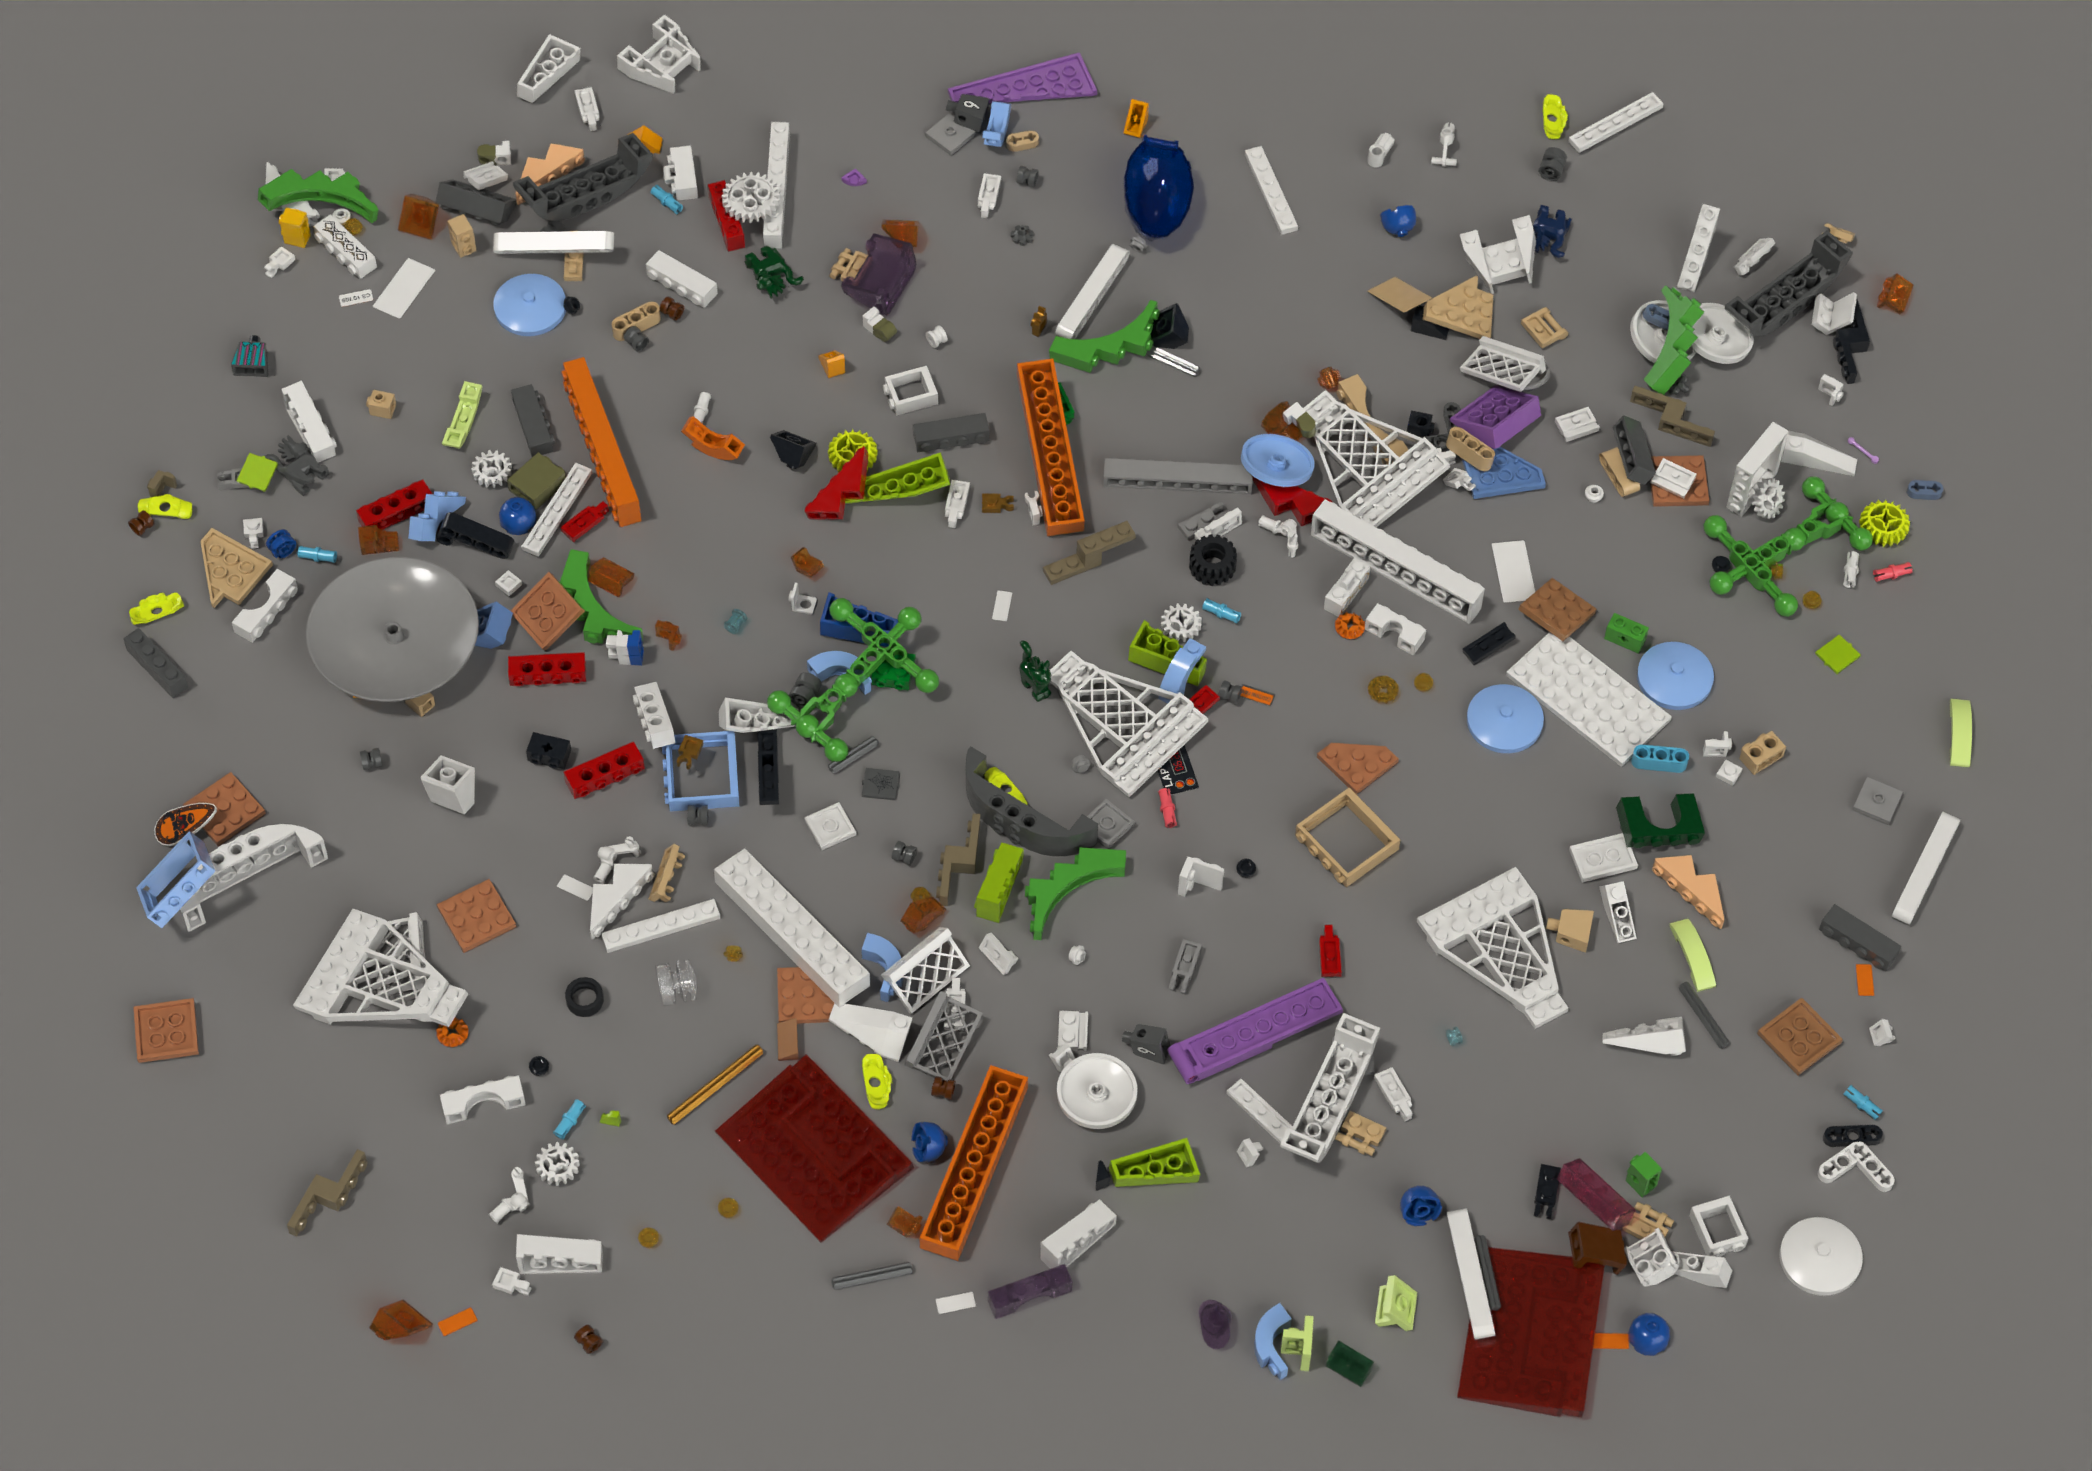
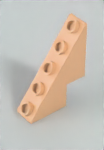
[516,144,585,205]
[1652,855,1724,929]

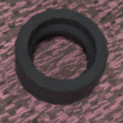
[565,977,604,1017]

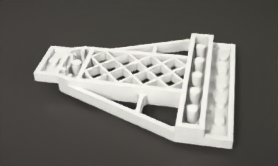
[1303,390,1450,528]
[1050,651,1208,797]
[1416,867,1569,1029]
[293,909,468,1027]

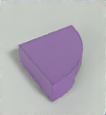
[842,168,867,186]

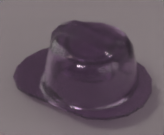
[1199,1300,1232,1349]

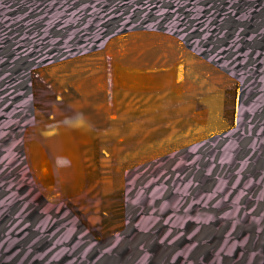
[791,547,824,578]
[655,620,682,651]
[887,1206,923,1238]

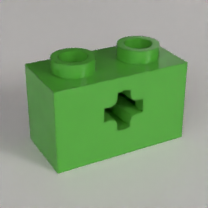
[1604,613,1649,654]
[1626,1152,1662,1198]

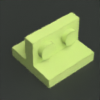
[1375,1275,1417,1331]
[1281,1316,1314,1371]

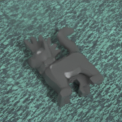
[265,435,329,496]

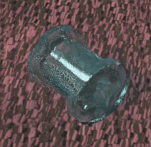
[723,609,747,634]

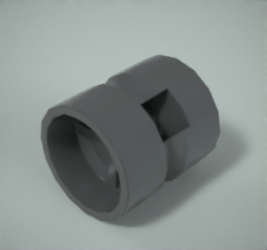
[1538,147,1567,181]
[789,672,822,708]

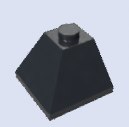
[1151,303,1189,349]
[1411,303,1449,340]
[770,430,817,469]

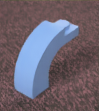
[982,101,1012,147]
[1158,638,1206,704]
[807,651,872,695]
[862,933,903,1002]
[1254,1303,1292,1380]

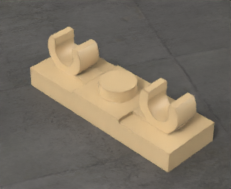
[564,231,584,281]
[648,844,685,902]

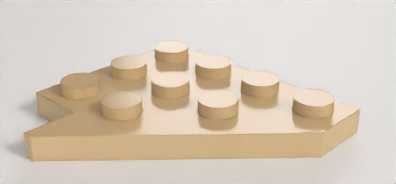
[1423,276,1493,339]
[200,528,273,608]

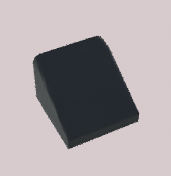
[1096,1160,1110,1191]

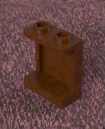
[1568,1222,1627,1275]

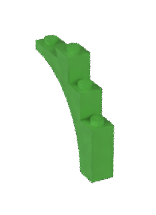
[257,169,378,223]
[1644,285,1704,395]
[1049,300,1160,373]
[560,549,643,644]
[1025,847,1126,940]

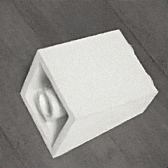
[421,755,475,814]

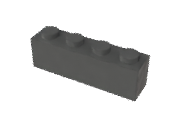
[511,384,555,457]
[913,413,990,453]
[1612,415,1656,485]
[123,628,188,698]
[1819,904,1901,972]

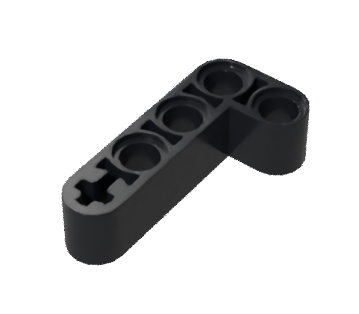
[436,512,514,559]

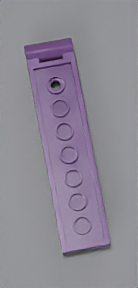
[1167,978,1343,1084]

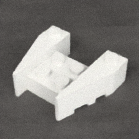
[617,15,700,94]
[1460,215,1536,294]

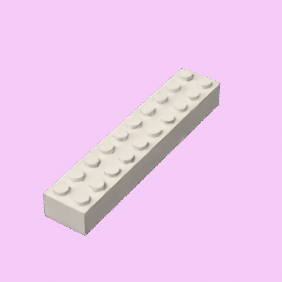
[1311,499,1485,624]
[714,848,870,1008]

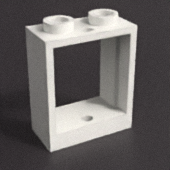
[883,366,938,416]
[1689,1196,1748,1257]

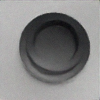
[564,296,580,315]
[1712,556,1731,572]
[1236,858,1256,878]
[529,1056,549,1076]

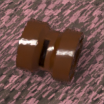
[659,296,685,321]
[128,510,155,536]
[931,1076,956,1100]
[574,1325,603,1354]

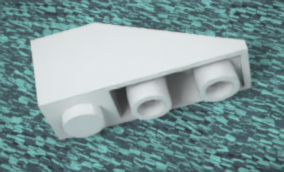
[1599,881,1637,943]
[1671,1251,1732,1288]

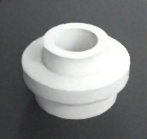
[332,209,351,226]
[1585,485,1604,503]
[1069,945,1086,965]

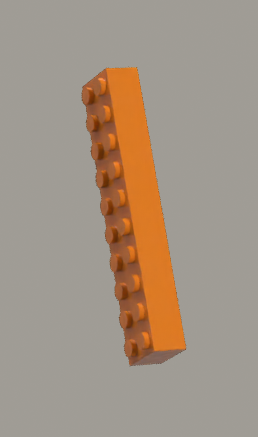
[561,357,641,527]
[1017,359,1085,536]
[920,1065,1028,1261]

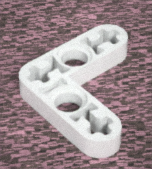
[1817,1142,1895,1192]

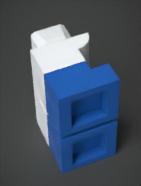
[606,630,644,666]

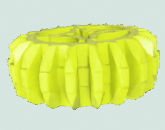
[828,429,878,473]
[1859,499,1910,547]

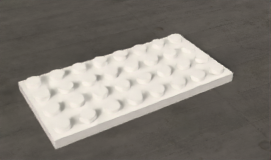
[1506,632,1672,767]

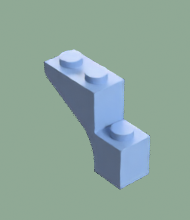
[408,491,466,541]

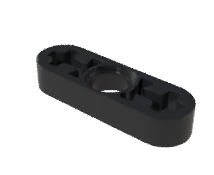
[1823,1125,1883,1147]

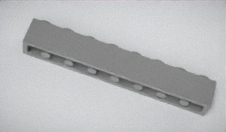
[1103,458,1253,495]

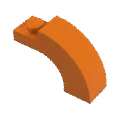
[681,416,745,460]

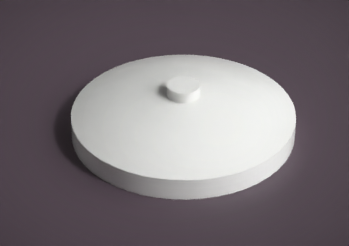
[1630,300,1697,363]
[1691,303,1754,364]
[1057,1053,1137,1129]
[1779,1217,1863,1296]

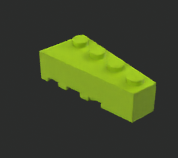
[1128,620,1207,686]
[974,842,1024,923]
[1109,1138,1200,1187]

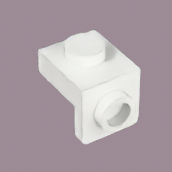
[1818,374,1844,406]

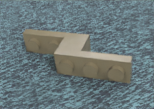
[1630,386,1715,447]
[1043,521,1136,585]
[936,813,980,906]
[287,1149,367,1237]

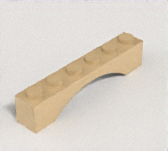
[1336,374,1409,465]

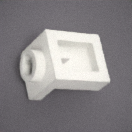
[1703,731,1732,757]

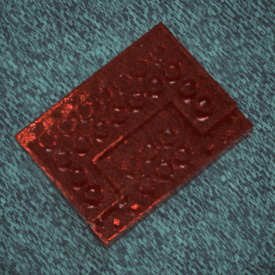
[715,1054,914,1243]
[1457,1247,1605,1418]

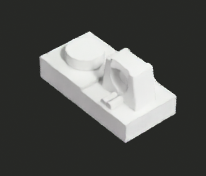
[979,932,1018,975]

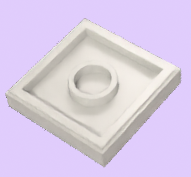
[804,802,856,851]

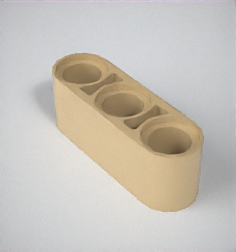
[612,302,661,341]
[1446,427,1495,471]
[1599,447,1640,497]

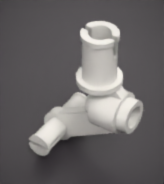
[1431,123,1457,167]
[1258,515,1298,558]
[593,836,641,884]
[489,1167,530,1223]

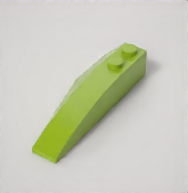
[845,452,950,504]

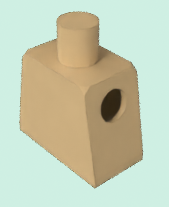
[1546,909,1594,952]

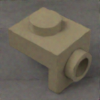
[147,470,177,497]

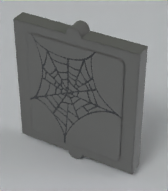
[862,768,899,800]

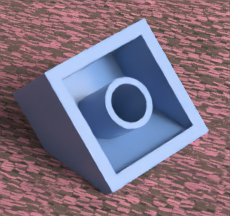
[475,602,513,649]

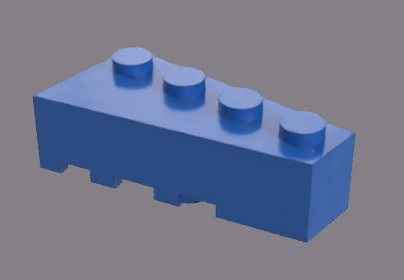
[820,592,898,647]

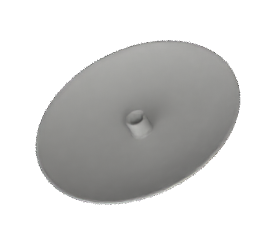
[306,557,479,702]

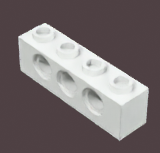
[632,682,676,749]

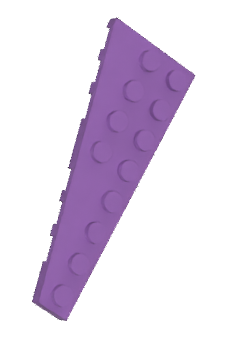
[948,52,1097,103]

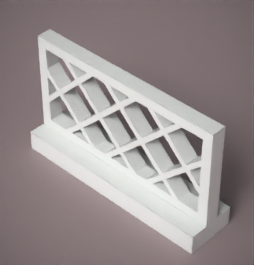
[1460,336,1546,392]
[376,912,426,994]
[881,927,970,1014]

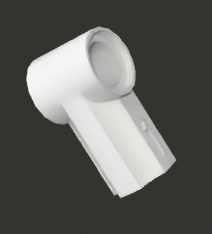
[1367,132,1395,168]

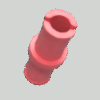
[1873,562,1912,582]
[1158,788,1177,828]

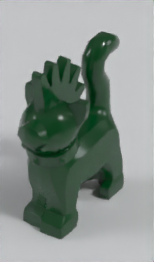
[744,246,804,299]
[1019,640,1052,702]

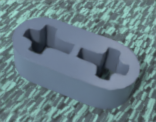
[1643,304,1669,330]
[1907,480,1943,500]

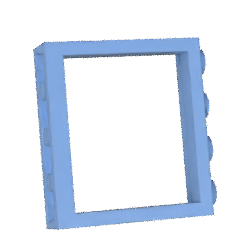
[662,731,739,811]
[136,831,215,928]

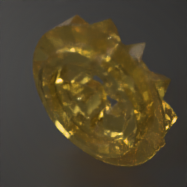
[1368,676,1399,704]

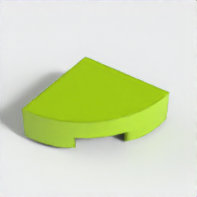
[600,1110,621,1127]

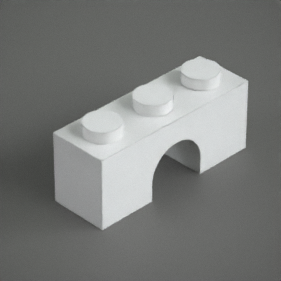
[1365,603,1426,655]

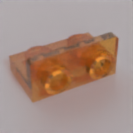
[1877,273,1913,314]
[588,557,635,597]

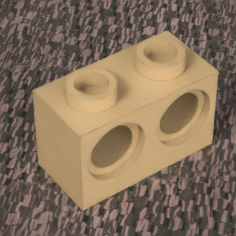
[447,214,476,258]
[1739,731,1786,775]

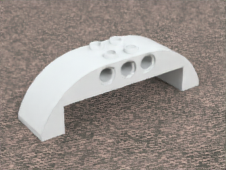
[180,824,328,932]
[1280,1013,1380,1163]

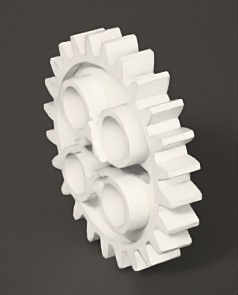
[722,172,780,223]

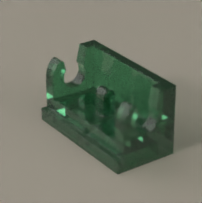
[1325,1340,1374,1387]

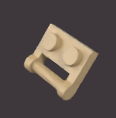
[1521,307,1569,348]

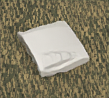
[1624,1228,1679,1286]

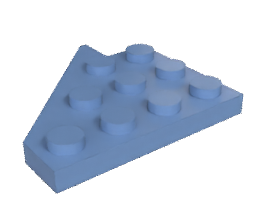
[1461,447,1546,499]

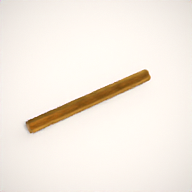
[667,1044,763,1124]

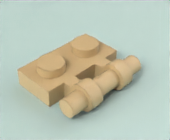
[829,248,872,287]
[1335,1111,1386,1156]
[1622,1202,1674,1240]

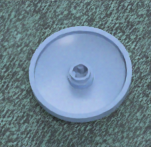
[493,274,566,336]
[1241,434,1315,487]
[1637,642,1714,710]
[1467,684,1544,753]

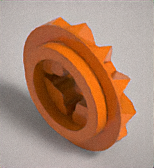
[1335,611,1365,639]
[436,1017,469,1047]

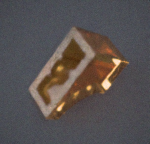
[358,525,399,555]
[900,897,946,933]

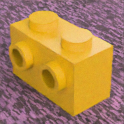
[279,208,311,248]

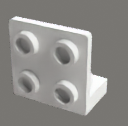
[1811,292,1857,335]
[1178,856,1224,897]

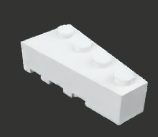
[517,34,581,103]
[281,381,337,463]
[1040,1199,1117,1276]
[516,1234,603,1274]

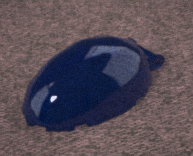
[1123,134,1194,241]

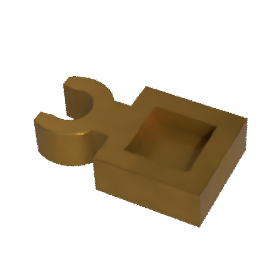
[1031,306,1047,337]
[982,493,1014,513]
[677,735,704,770]

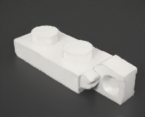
[575,87,599,131]
[978,173,1001,219]
[1734,238,1775,275]
[945,480,970,528]
[1194,507,1242,540]
[944,978,966,1031]
[1374,1067,1413,1121]

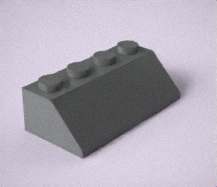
[435,179,517,225]

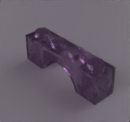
[988,1264,1072,1319]

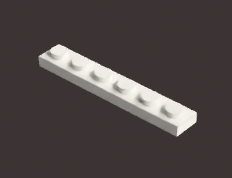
[1568,92,1664,153]
[1245,146,1298,235]
[522,463,592,557]
[601,899,720,953]

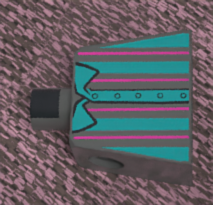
[231,335,269,377]

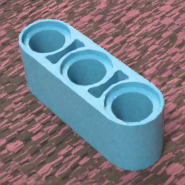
[1631,744,1689,773]

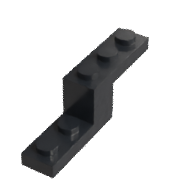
[1833,298,1870,384]
[758,729,779,805]

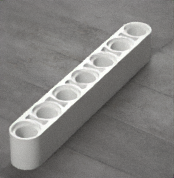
[493,231,614,254]
[1055,244,1130,339]
[1892,812,1961,925]
[1447,1208,1495,1340]

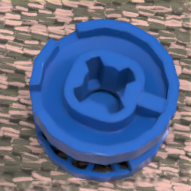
[266,529,297,559]

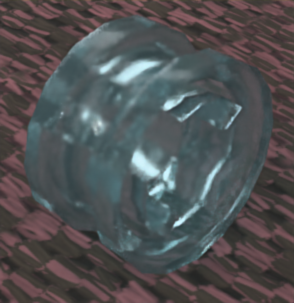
[1446,1026,1463,1046]

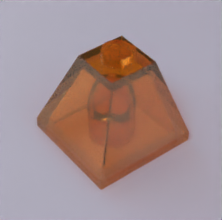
[398,194,439,239]
[881,220,919,250]
[369,1300,433,1340]

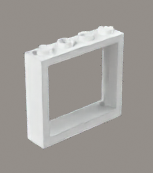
[1726,422,1789,517]

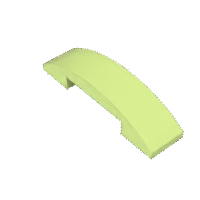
[442,381,482,449]
[1950,699,1972,767]
[1669,919,1716,992]

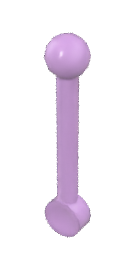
[1848,437,1879,464]

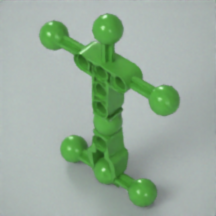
[1703,476,1873,617]
[767,598,939,762]

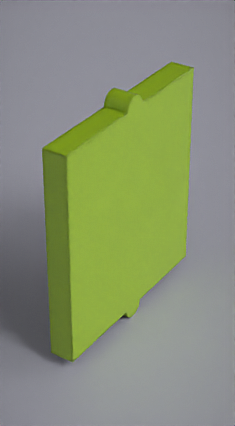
[237,453,278,492]
[1815,635,1861,674]

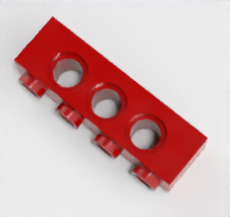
[708,180,745,252]
[356,479,432,536]
[508,652,586,687]
[564,741,645,799]

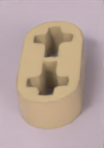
[1006,131,1039,152]

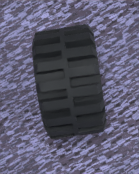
[1189,534,1237,586]

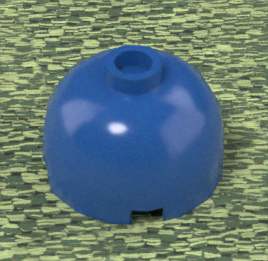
[1380,205,1416,237]
[499,497,537,535]
[912,1122,948,1162]
[1400,1186,1442,1226]
[1628,1313,1670,1356]

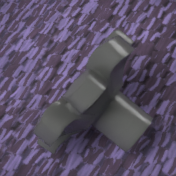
[1011,225,1034,246]
[1669,373,1689,395]

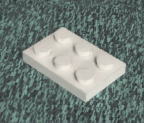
[1569,833,1638,883]

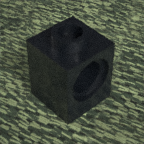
[1407,410,1435,437]

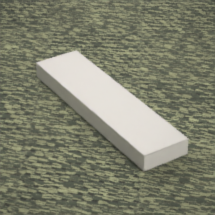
[1226,1079,1293,1144]

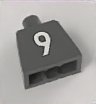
[946,94,989,132]
[1122,1024,1170,1064]

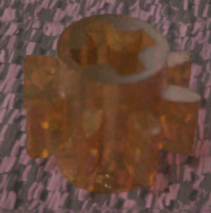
[1317,366,1341,389]

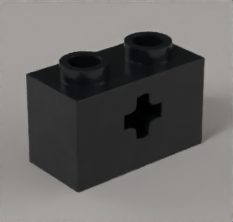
[526,732,571,769]

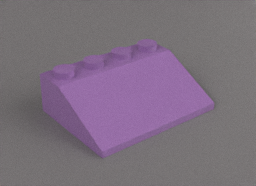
[1450,385,1541,449]

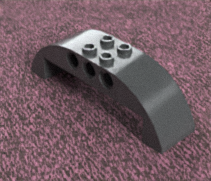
[513,133,653,221]
[1724,230,1853,336]
[965,746,1098,856]

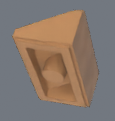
[777,1018,798,1061]

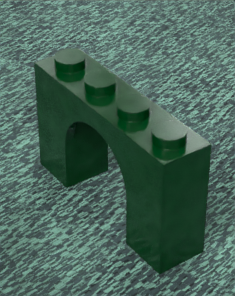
[1616,793,1705,848]

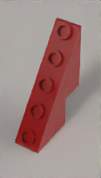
[805,446,869,519]
[1252,476,1332,526]

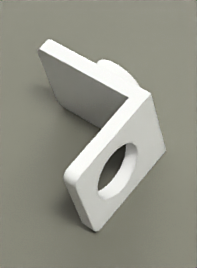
[789,582,817,615]

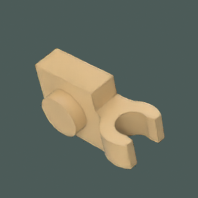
[1822,223,1855,243]

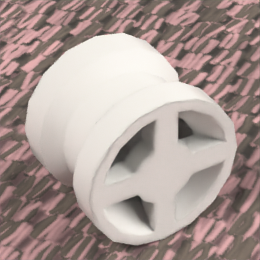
[926,325,948,348]

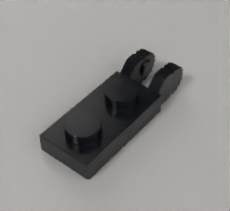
[1534,1164,1561,1219]

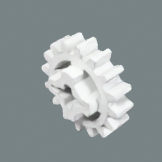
[471,450,512,488]
[1752,478,1785,519]
[1161,603,1202,642]
[535,1142,580,1186]

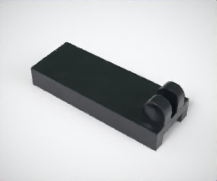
[1463,622,1516,665]

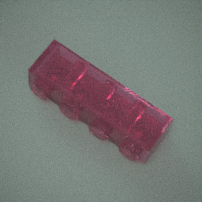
[1557,1158,1636,1231]

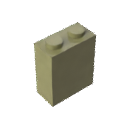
[507,452,566,510]

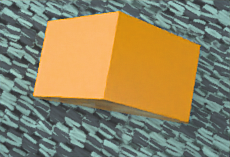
[1123,99,1149,138]
[628,125,663,154]
[818,350,845,378]

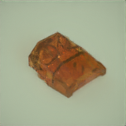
[1261,401,1303,441]

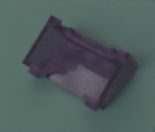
[841,233,916,316]

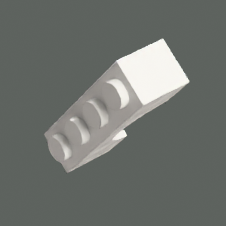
[232,569,298,643]
[440,1075,526,1124]

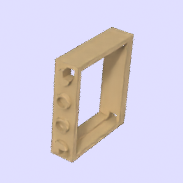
[1295,787,1400,887]

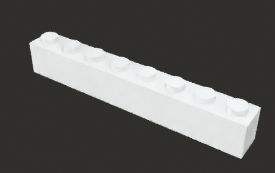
[763,122,790,249]

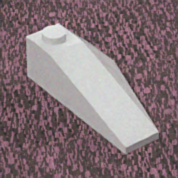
[1781,431,1857,476]
[719,697,799,733]
[828,1003,912,1062]
[1602,1017,1686,1056]

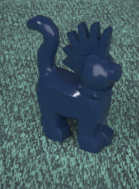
[1533,205,1572,258]

